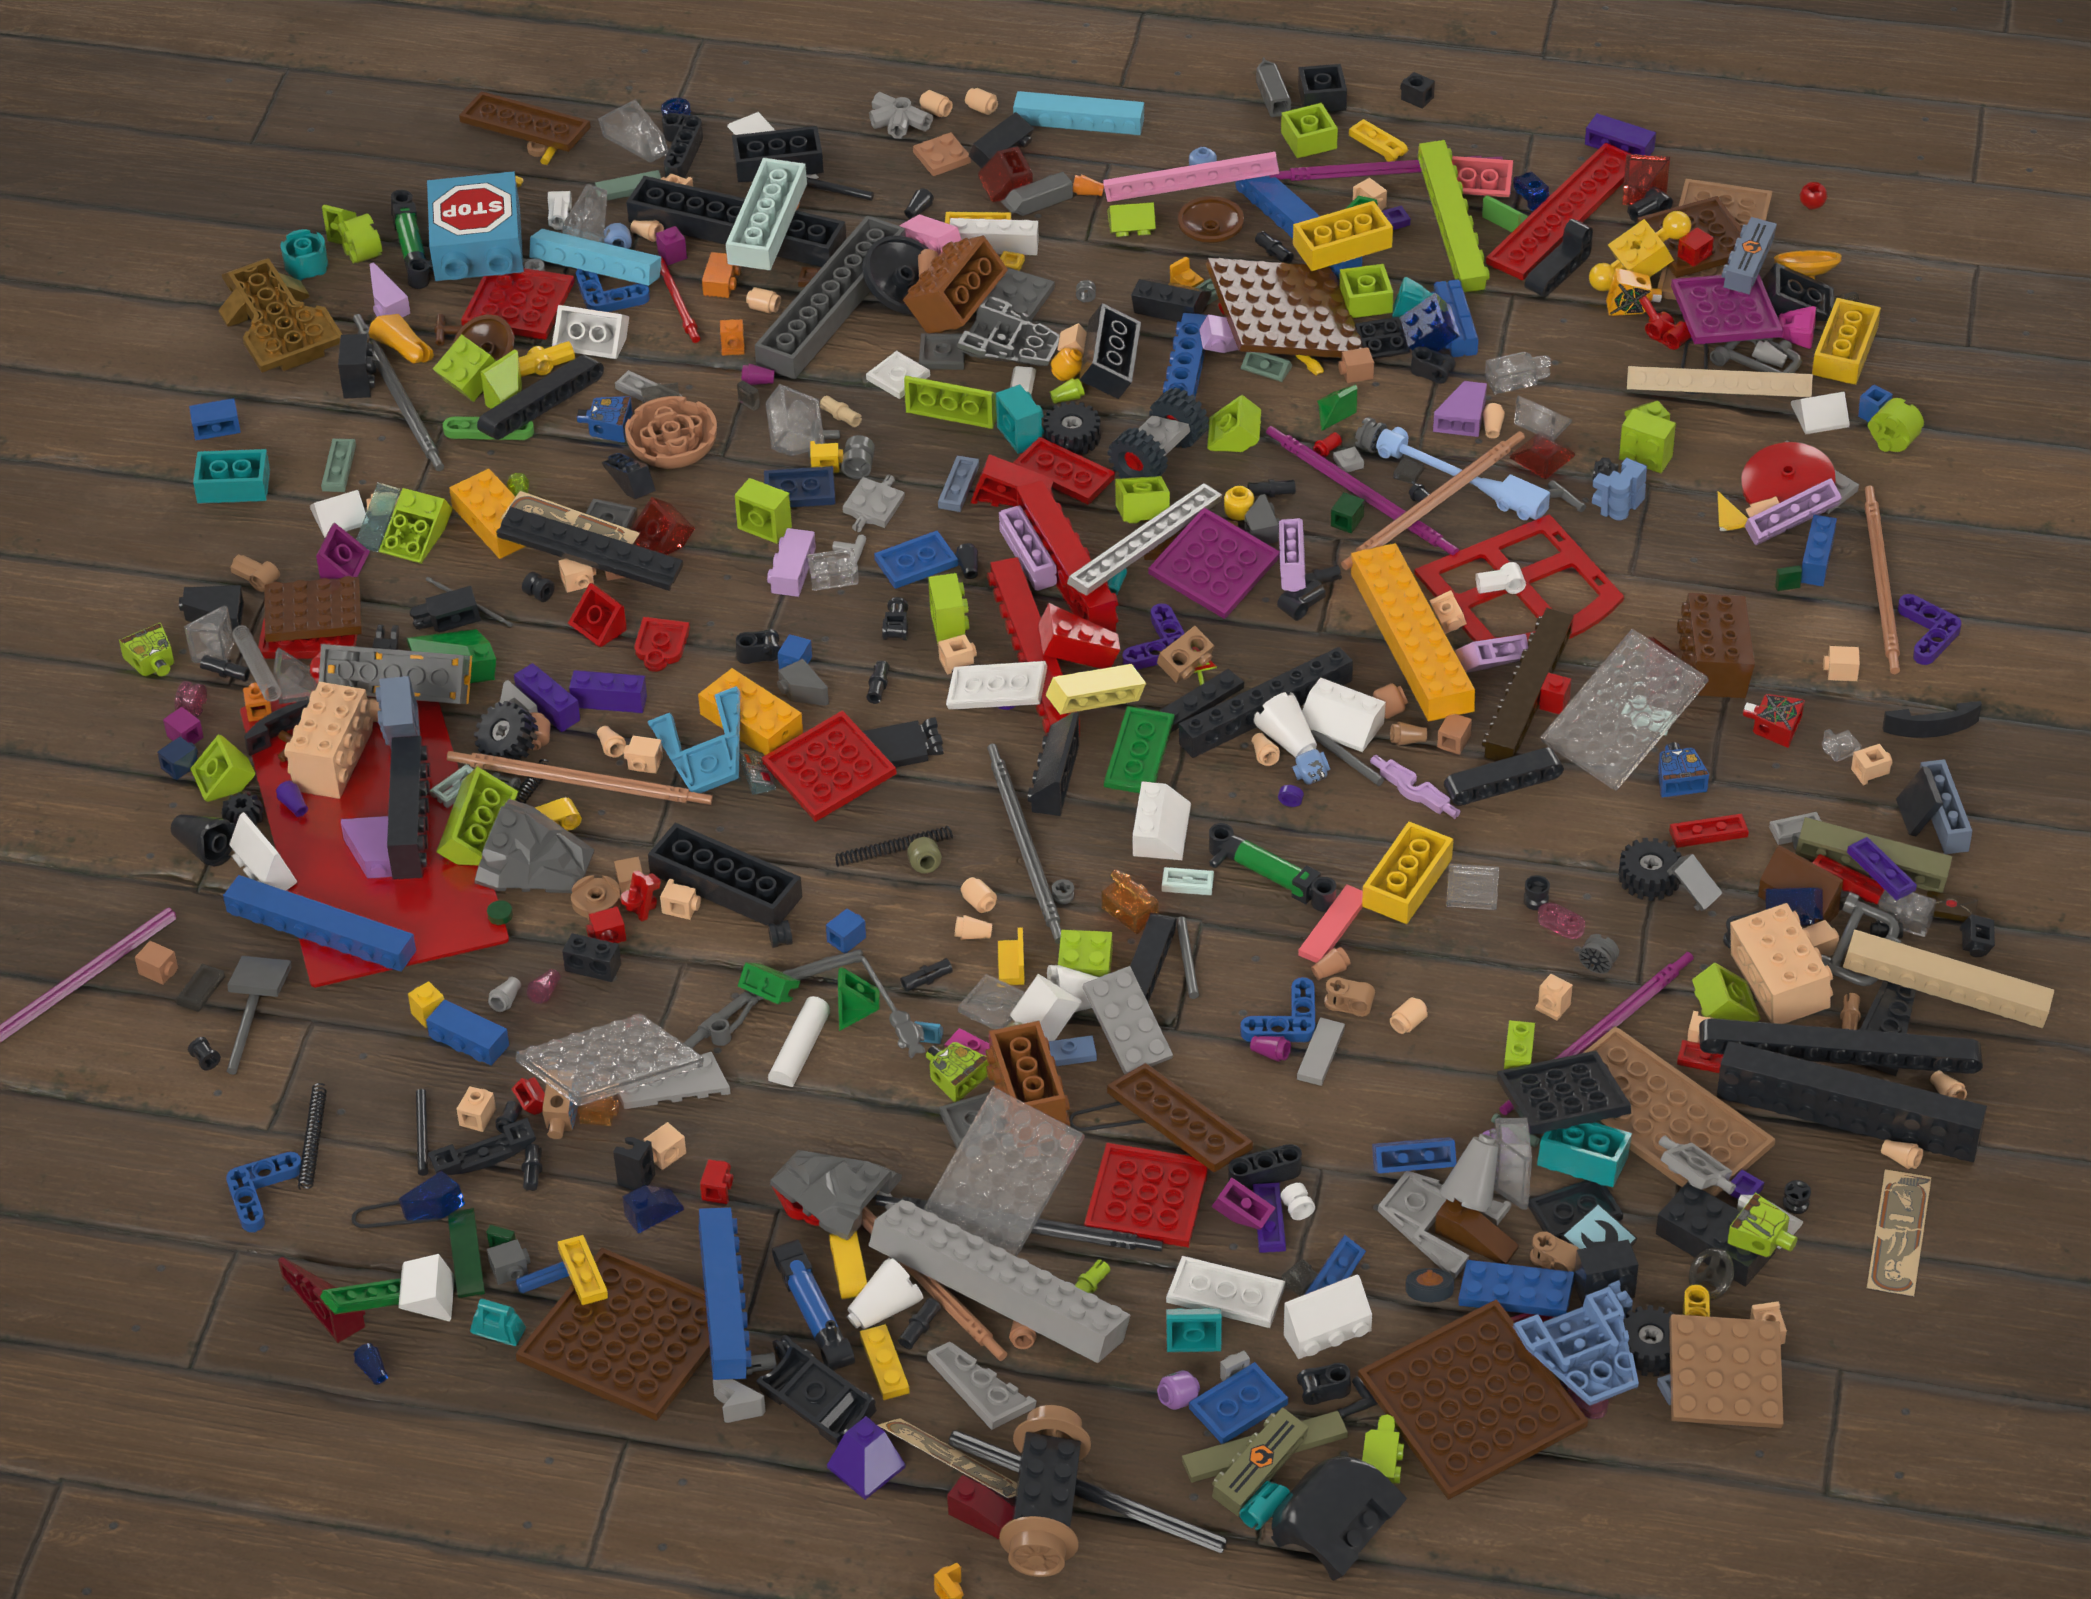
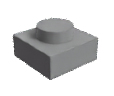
[1334,447,1364,472]
[1220,1351,1250,1381]

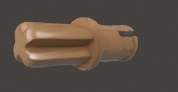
[1840,993,1861,1030]

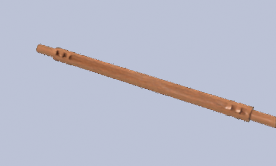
[1341,431,1525,570]
[1865,486,1900,674]
[447,751,713,805]
[861,1206,1007,1361]

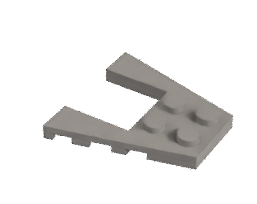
[1378,1171,1511,1279]

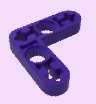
[1898,594,1961,665]
[1122,604,1185,670]

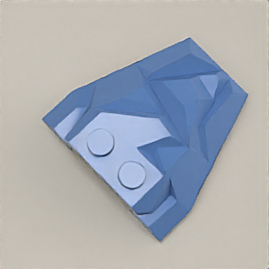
[1513,1287,1639,1406]

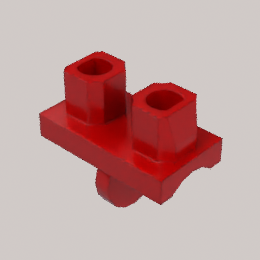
[620,870,661,921]

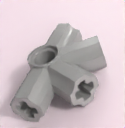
[869,92,933,139]

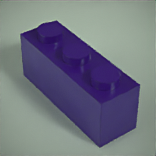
[1585,113,1656,164]
[514,663,580,732]
[569,670,647,713]

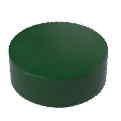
[487,900,513,925]

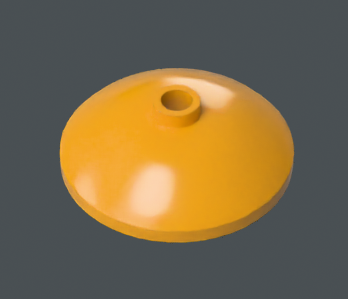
[1774,250,1842,279]

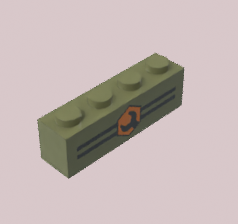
[1212,1407,1309,1517]

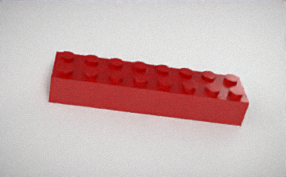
[1016,480,1118,633]

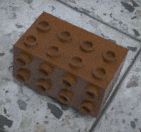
[1677,593,1755,698]

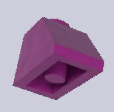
[1212,1177,1275,1230]

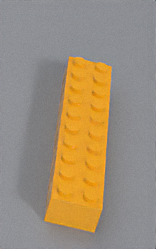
[1351,543,1475,722]

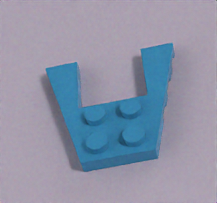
[648,686,740,793]

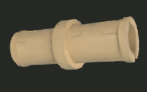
[820,395,862,427]

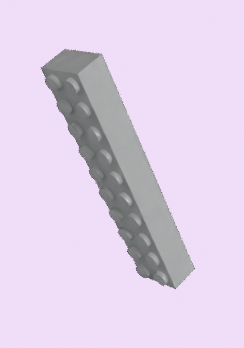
[869,1199,1131,1363]

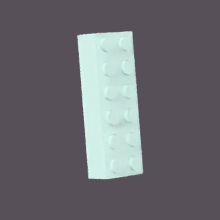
[726,158,807,270]

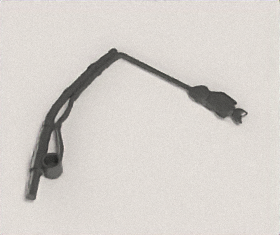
[677,950,925,1059]

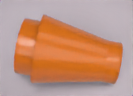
[1073,174,1104,196]

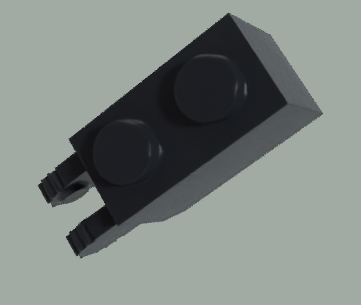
[410,586,481,632]

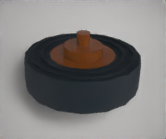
[1406,1268,1454,1303]

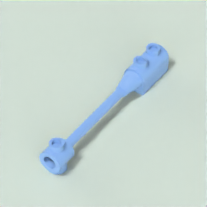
[1376,427,1550,520]

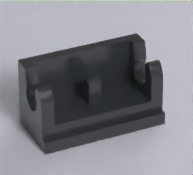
[613,1137,656,1194]

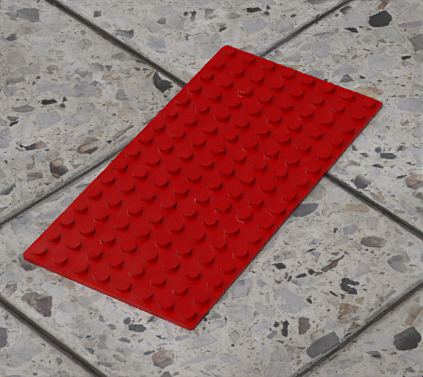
[240,692,509,988]

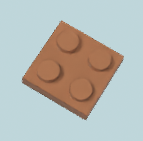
[913,132,971,176]

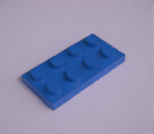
[1458,1260,1574,1317]

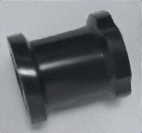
[188,1037,221,1071]

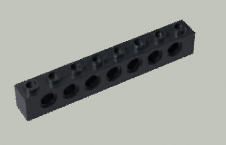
[1179,647,1353,758]

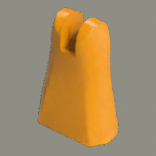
[369,314,434,364]

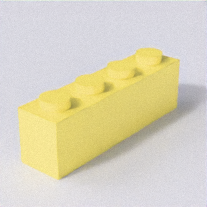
[1046,664,1146,714]

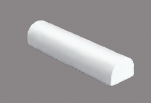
[768,996,830,1087]

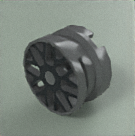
[1355,417,1387,453]
[1579,934,1619,974]

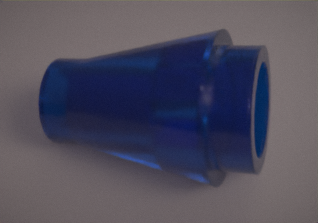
[353,1343,388,1385]

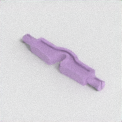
[1370,755,1460,819]

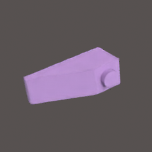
[370,262,410,317]
[1199,314,1238,353]
[1455,634,1529,673]

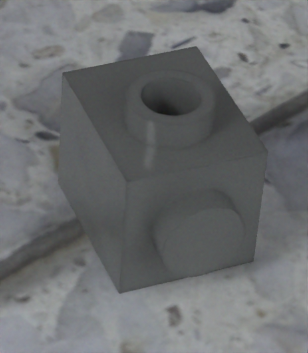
[487,1239,531,1285]

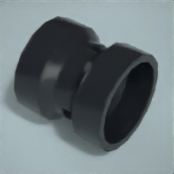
[522,571,555,602]
[1524,875,1550,911]

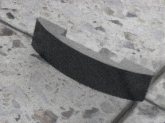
[244,699,310,756]
[1882,701,1982,738]
[428,1118,536,1175]

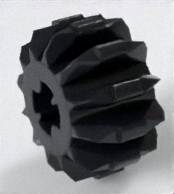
[221,791,264,826]

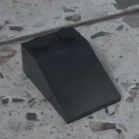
[1762,263,1834,321]

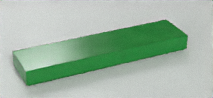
[320,1278,401,1314]

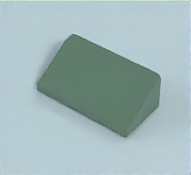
[1241,352,1292,382]

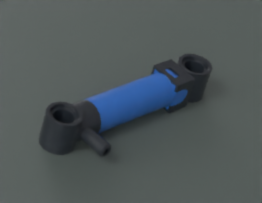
[772,1239,855,1371]

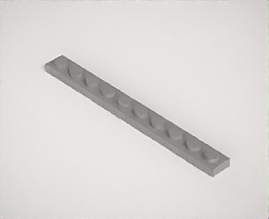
[1067,483,1222,595]

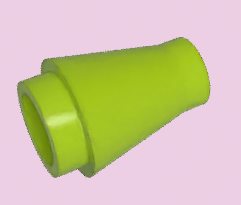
[1049,378,1085,404]

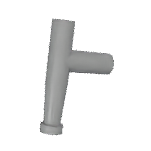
[833,535,866,573]

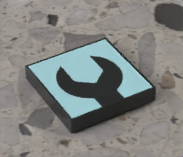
[1561,1204,1637,1249]

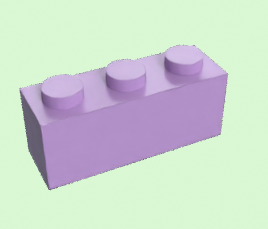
[767,528,816,597]

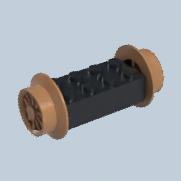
[999,1405,1091,1577]

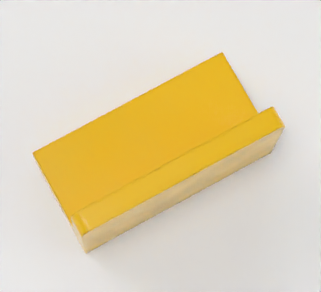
[998,927,1024,985]

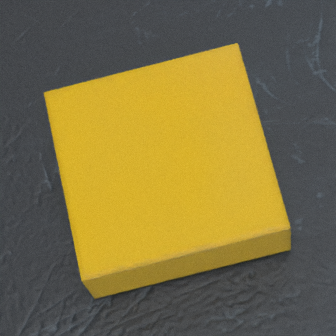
[1000,251,1025,271]

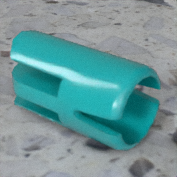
[1239,1481,1290,1530]

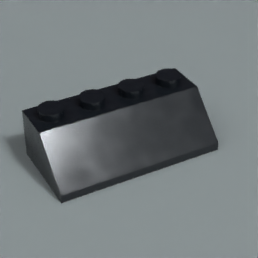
[1028,712,1079,816]

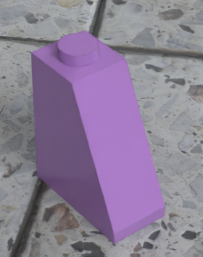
[1433,381,1487,437]
[341,816,392,878]

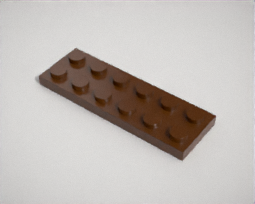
[459,91,591,152]
[1107,1063,1253,1172]

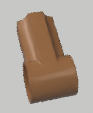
[230,554,280,592]

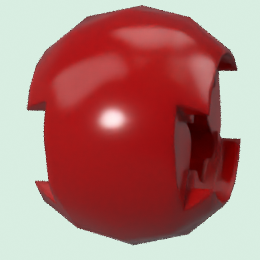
[1799,182,1828,210]

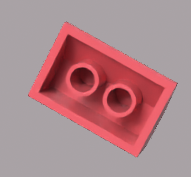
[1452,156,1513,197]

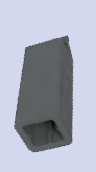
[1256,57,1291,117]
[1001,172,1073,216]

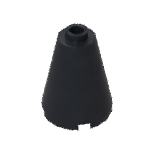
[170,814,236,867]

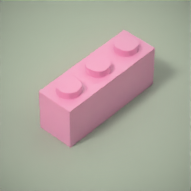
[899,214,961,256]

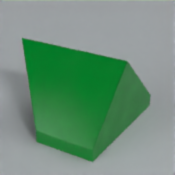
[1317,384,1358,431]
[838,967,880,1031]

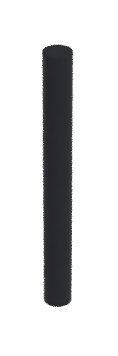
[806,177,874,201]
[416,1089,428,1176]

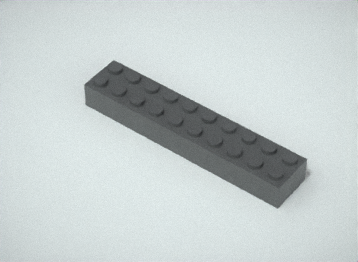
[755,215,906,379]

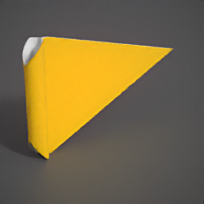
[1718,491,1748,531]

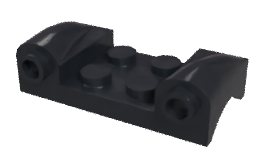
[756,1342,877,1447]

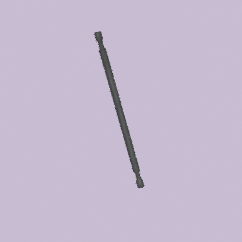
[426,577,513,627]

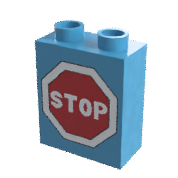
[427,171,524,281]

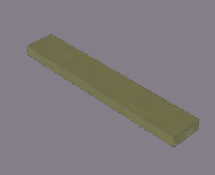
[1182,1411,1348,1483]

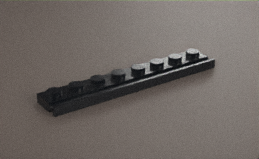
[496,506,683,591]

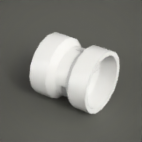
[1281,1183,1315,1220]

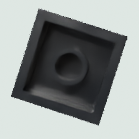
[1298,64,1347,112]
[338,334,377,399]
[1574,1239,1639,1306]

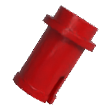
[1313,432,1342,457]

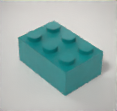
[193,449,270,503]
[1537,1122,1632,1187]

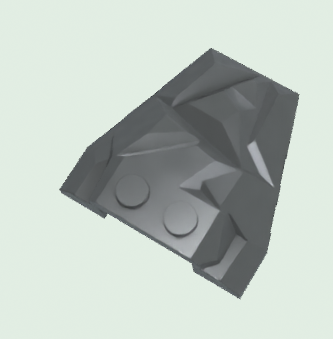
[957,295,1060,366]
[475,799,594,893]
[770,1150,902,1240]

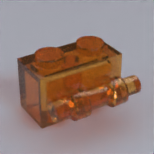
[1102,869,1158,934]

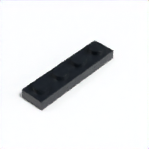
[1159,669,1244,733]

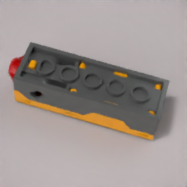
[310,644,472,704]

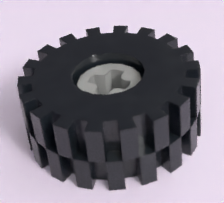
[1043,401,1101,455]
[474,701,539,761]
[1618,838,1682,901]
[1623,1305,1674,1377]

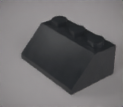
[1131,278,1212,322]

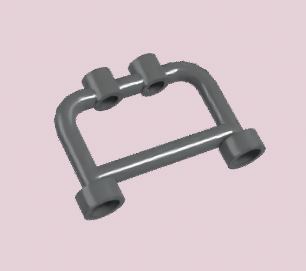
[1710,338,1802,373]
[1821,892,1902,986]

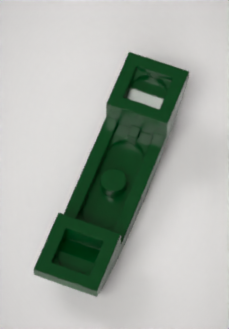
[448,1208,485,1298]

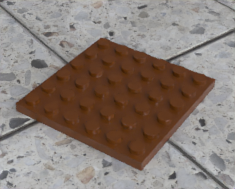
[1206,258,1363,358]
[516,1248,710,1421]
[1358,1299,1588,1500]

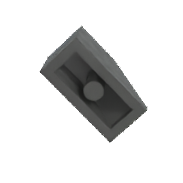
[777,659,829,706]

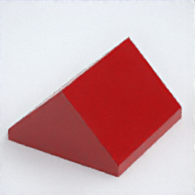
[568,583,627,647]

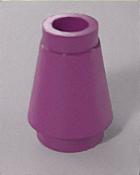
[741,363,774,386]
[1250,1036,1291,1062]

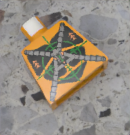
[1606,268,1662,316]

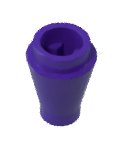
[276,781,308,817]

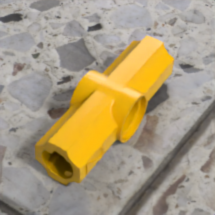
[519,341,575,377]

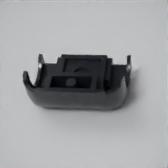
[1271,1456,1407,1581]

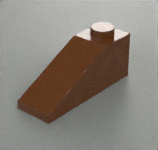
[1435,1198,1519,1264]

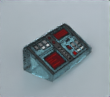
[739,750,776,795]

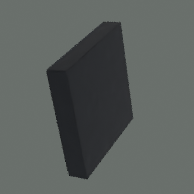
[1896,766,1943,837]

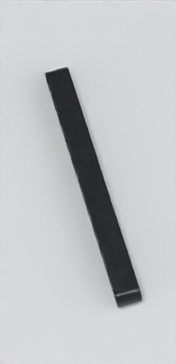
[1699,1018,1983,1074]

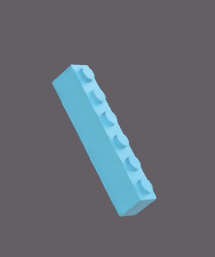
[1013,91,1144,135]
[529,229,661,286]

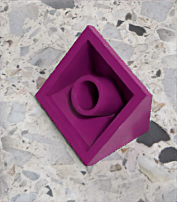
[316,522,370,579]

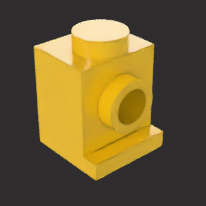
[810,441,843,473]

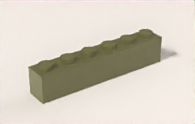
[1795,817,1952,893]

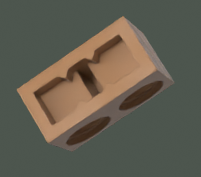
[1157,626,1214,683]

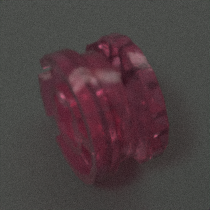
[175,681,207,717]

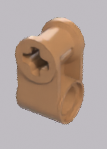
[1324,977,1375,1017]
[1530,1232,1579,1272]

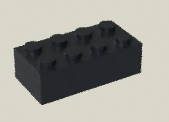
[732,126,824,183]
[1079,303,1141,399]
[1656,1182,1776,1287]

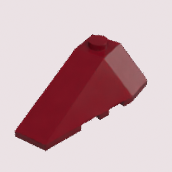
[278,1257,366,1343]
[947,1474,1015,1540]

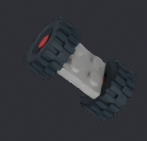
[1108,388,1209,479]

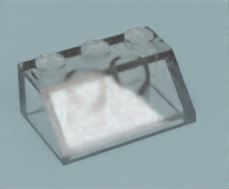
[766,384,825,456]
[1489,1118,1532,1210]

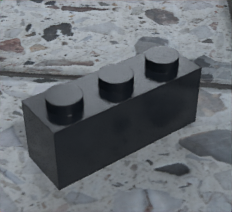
[968,112,1034,173]

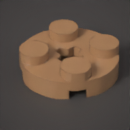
[571,875,621,920]

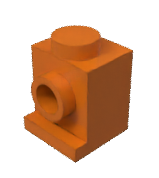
[720,319,744,355]
[243,683,272,722]

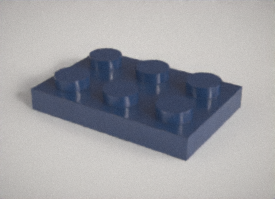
[764,466,835,507]

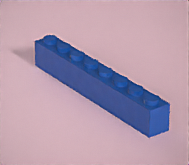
[1235,176,1362,279]
[223,875,416,972]
[699,1207,751,1380]

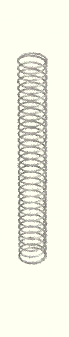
[233,626,281,701]

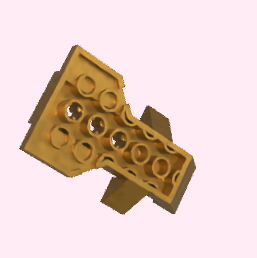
[218,258,343,373]

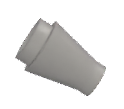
[1752,340,1788,368]
[488,977,521,1012]

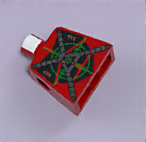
[1743,694,1805,748]

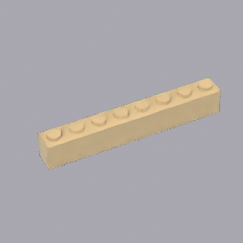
[1627,366,1813,398]
[1843,929,2054,1028]

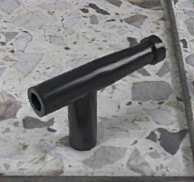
[1336,1376,1378,1419]

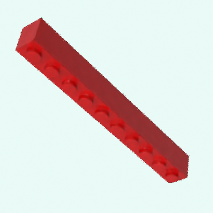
[987,557,1080,737]

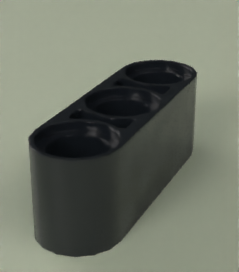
[1228,1144,1302,1190]

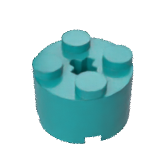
[281,229,328,281]

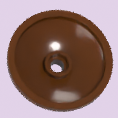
[1178,196,1244,243]
[453,315,514,361]

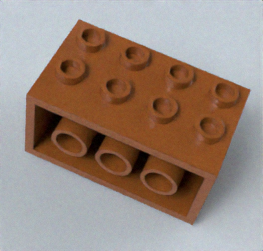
[903,235,1008,333]
[986,1021,1070,1149]

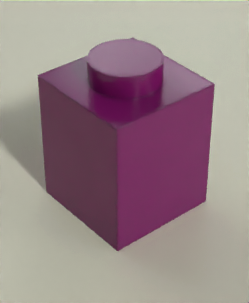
[656,226,687,266]
[163,707,204,744]

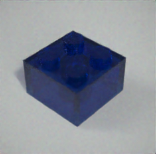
[1400,293,1460,352]

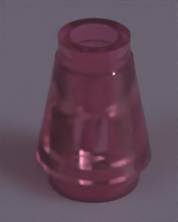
[527,969,560,1004]

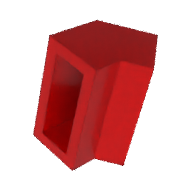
[511,1077,545,1115]

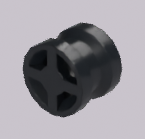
[767,920,793,948]
[1783,1180,1811,1214]

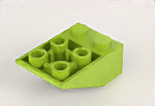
[379,488,453,564]

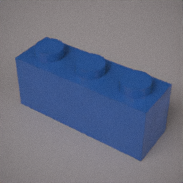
[1801,514,1837,586]
[426,999,509,1066]
[1372,1137,1456,1173]

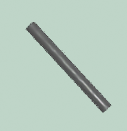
[1311,730,1384,786]
[1177,917,1199,999]
[227,994,260,1075]

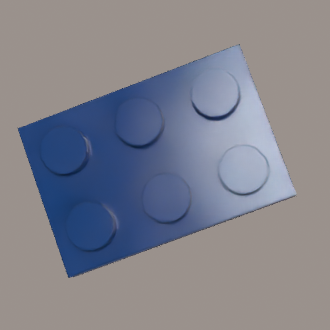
[874,531,958,589]
[1189,1362,1288,1444]

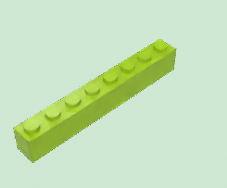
[1418,140,1489,292]

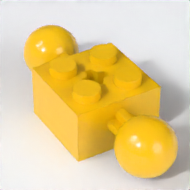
[1589,211,1691,291]

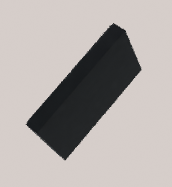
[1528,1180,1623,1239]

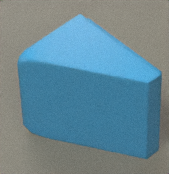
[915,1021,943,1044]

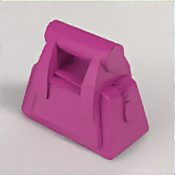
[1778,306,1816,349]

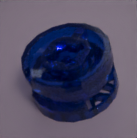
[661,98,691,116]

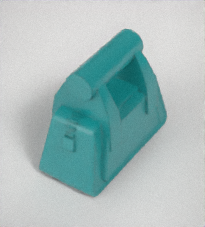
[1392,277,1436,319]
[470,1298,526,1346]

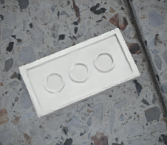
[946,661,1047,710]
[1166,1256,1285,1328]

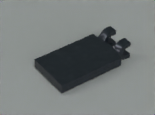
[862,717,944,767]

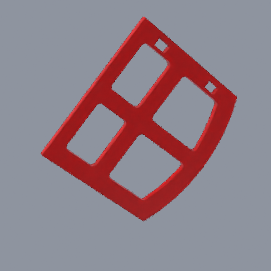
[1414,514,1624,642]

